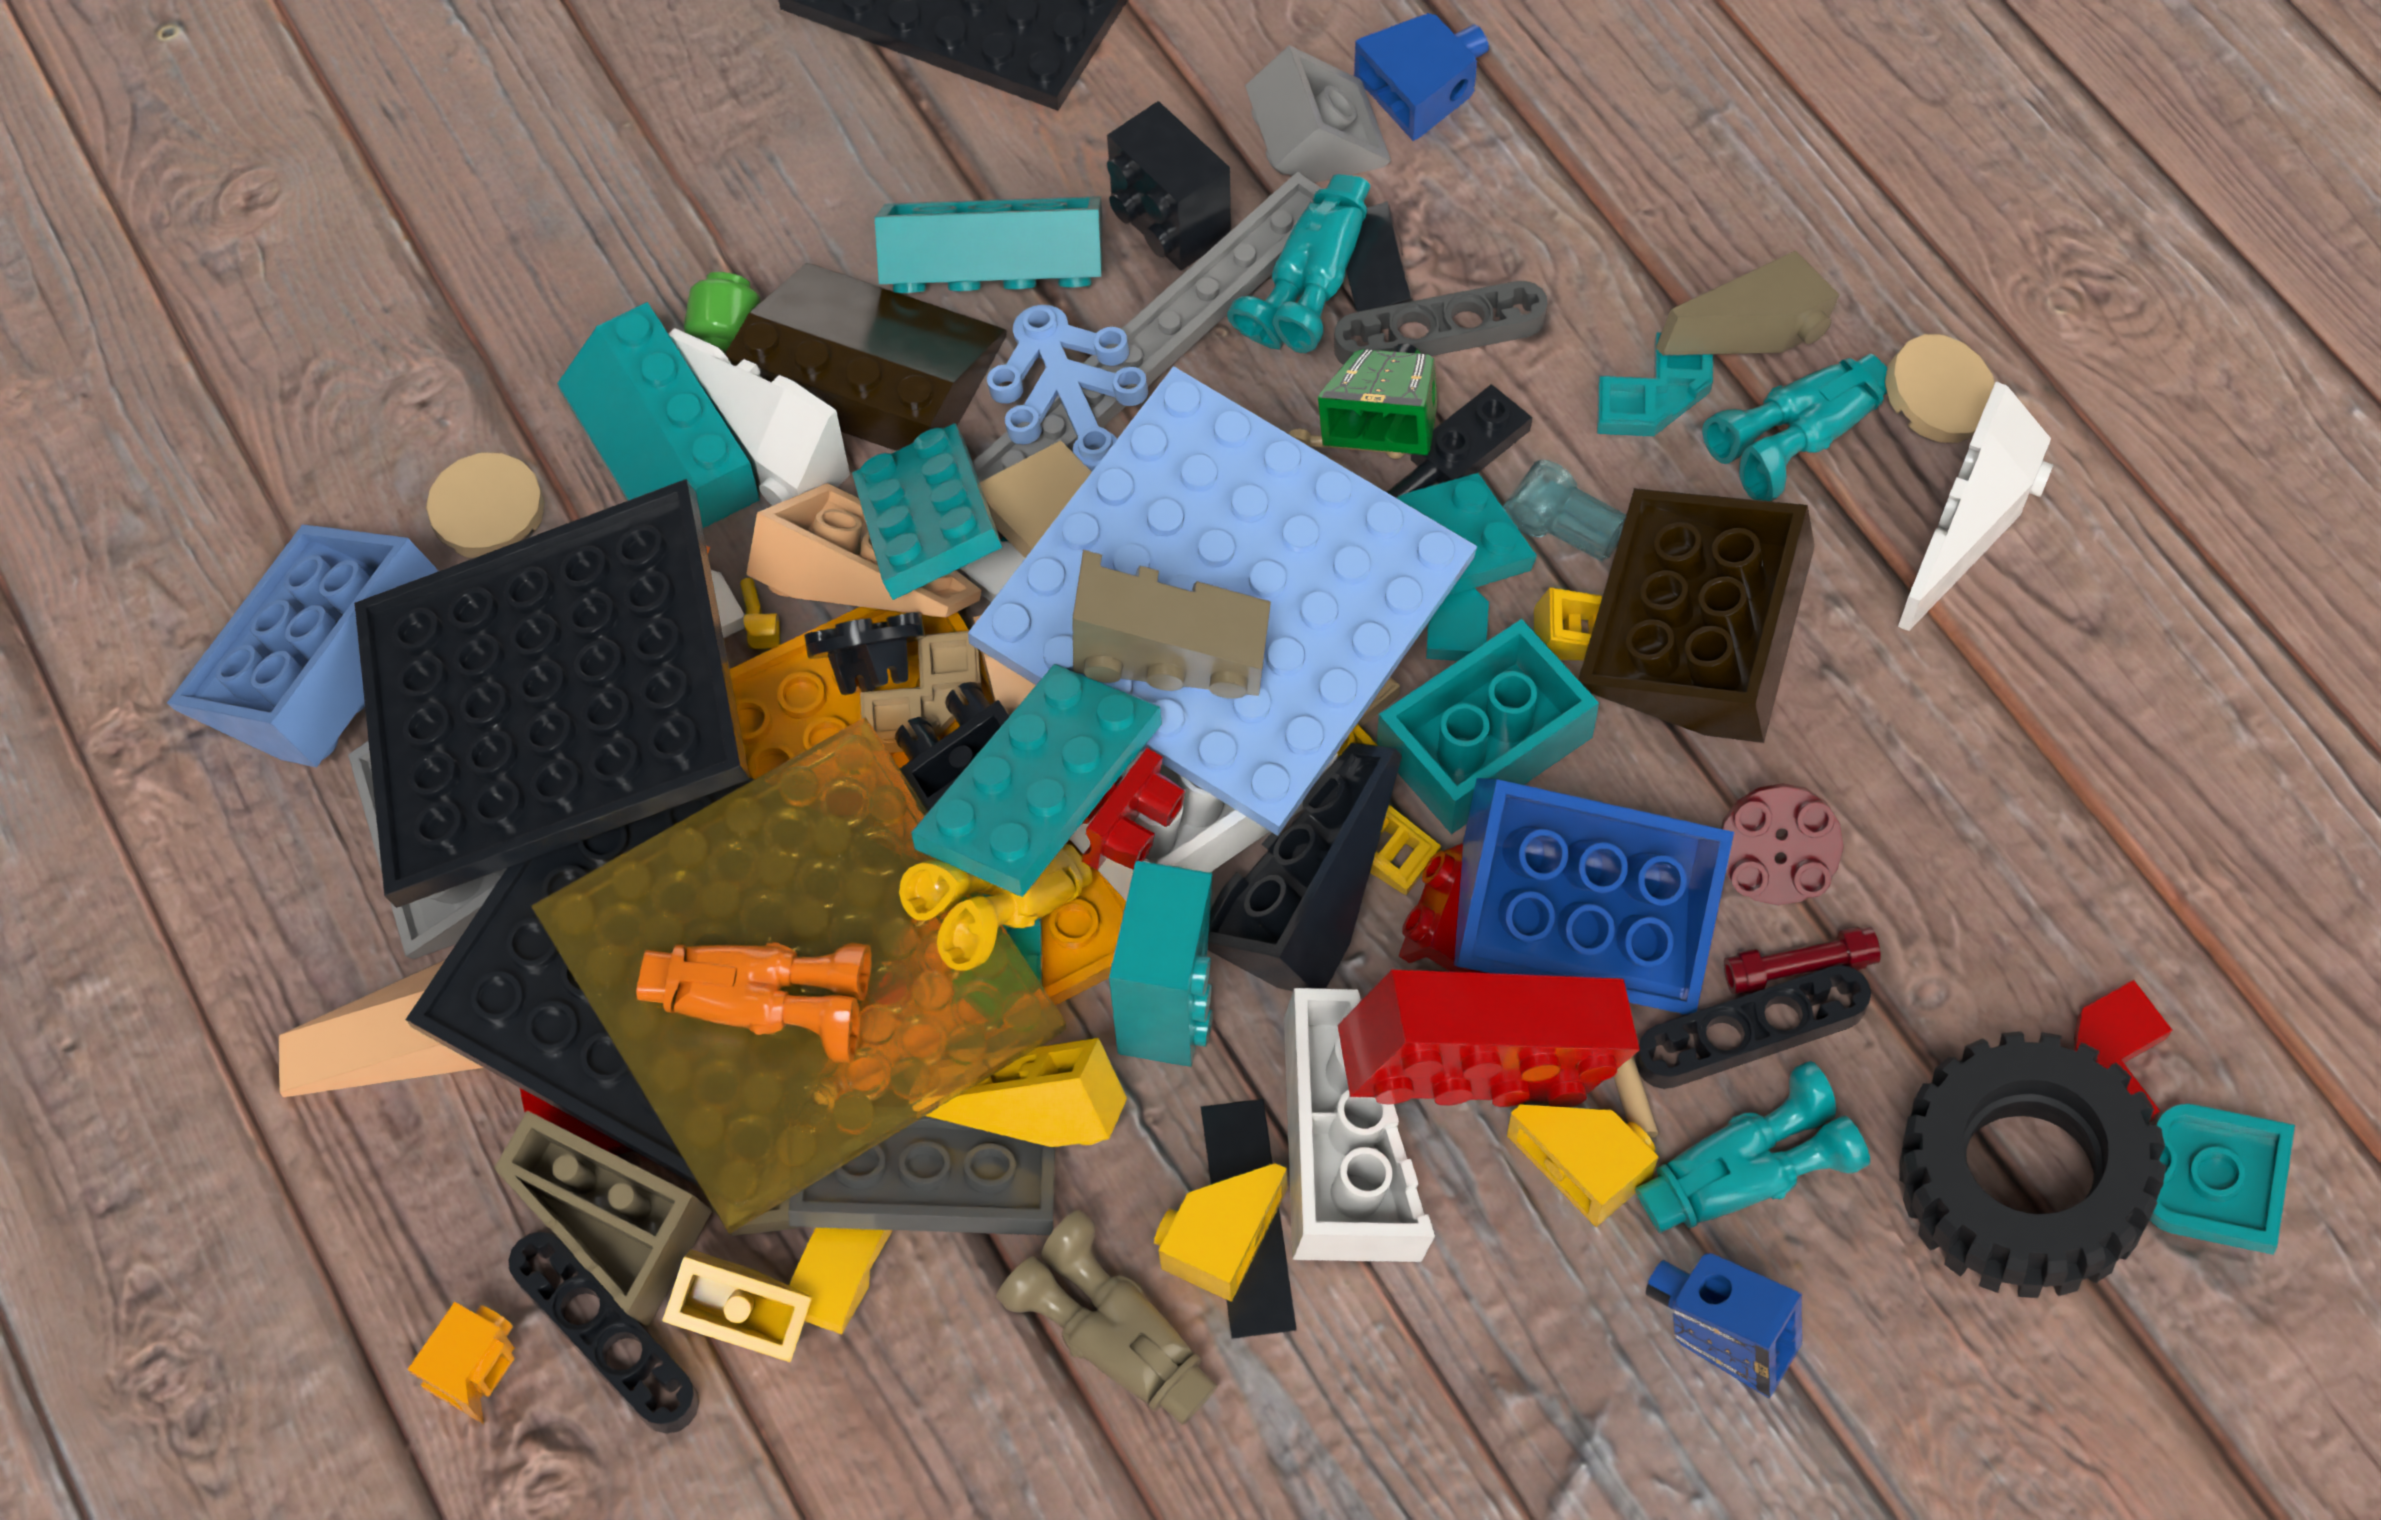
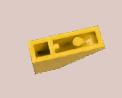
[909,1038,1127,1147]

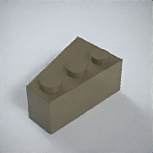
[494,1111,713,1327]

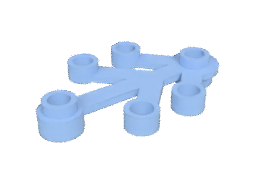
[987,305,1148,471]

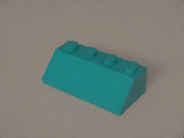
[874,196,1103,293]
[557,302,760,528]

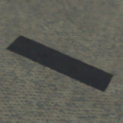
[1201,1099,1297,1339]

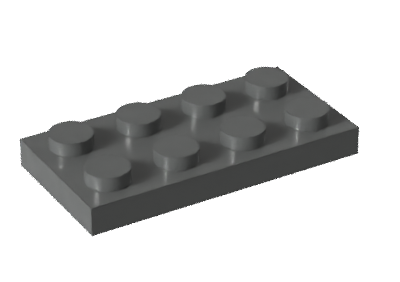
[788,1105,1055,1235]

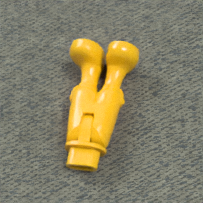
[899,844,1093,971]

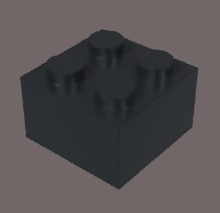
[1106,101,1231,271]

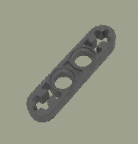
[1334,281,1548,365]

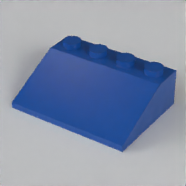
[1454,778,1734,1015]

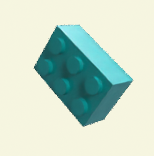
[1377,619,1599,835]

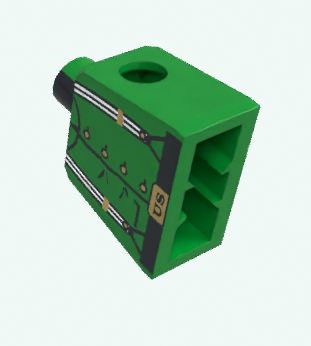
[1318,343,1437,455]

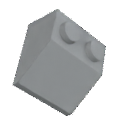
[1245,45,1391,183]

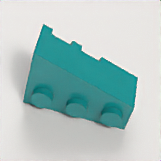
[1109,860,1213,1067]

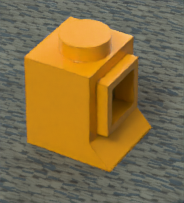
[407,1302,515,1424]

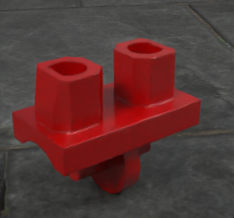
[1082,748,1185,871]

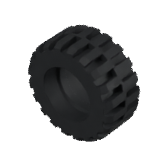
[1899,1031,2166,1298]

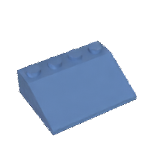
[167,524,439,768]

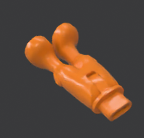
[636,942,871,1063]

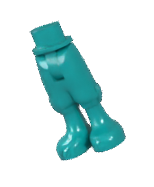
[1227,174,1371,353]
[1702,353,1887,501]
[1635,1061,1871,1233]

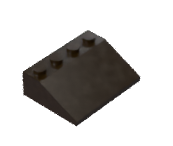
[725,262,1007,451]
[1578,488,1815,743]

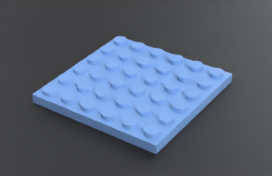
[968,366,1477,836]

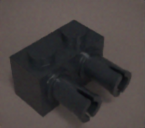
[895,682,1010,817]

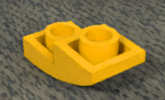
[789,1228,893,1335]

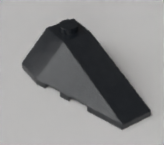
[1208,742,1402,991]

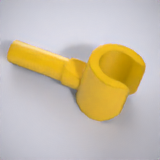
[740,578,780,649]

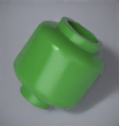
[684,272,761,354]

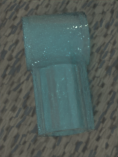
[1503,460,1626,562]

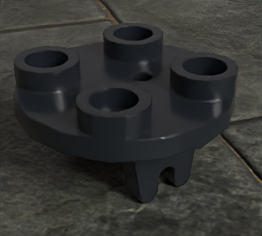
[804,612,926,696]

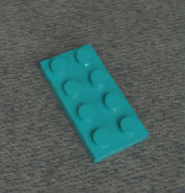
[852,423,1003,600]
[911,664,1162,897]

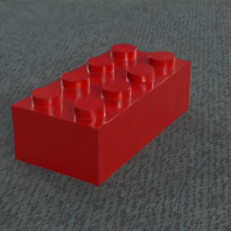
[1337,969,1640,1107]

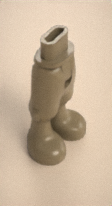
[996,1209,1218,1425]

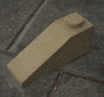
[1656,250,1840,355]

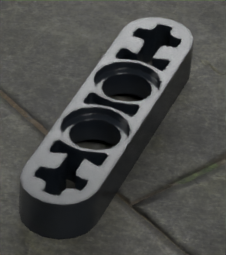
[1635,965,1871,1089]
[508,1232,699,1434]

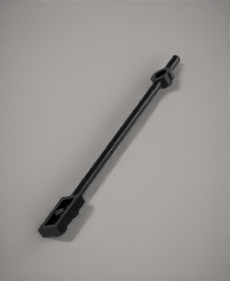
[1386,384,1533,498]

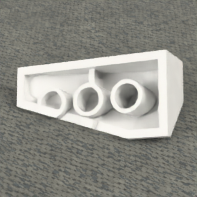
[668,328,850,506]
[1898,382,2054,631]

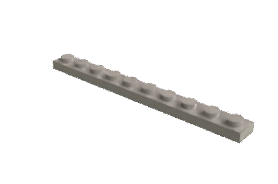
[972,171,1322,482]

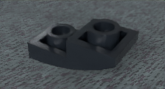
[1346,201,1414,312]

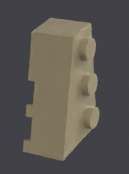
[1072,550,1271,699]

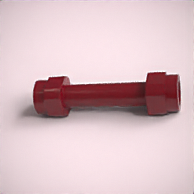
[1724,926,1881,995]

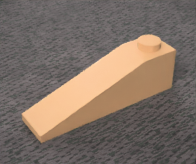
[746,483,982,618]
[279,960,484,1097]

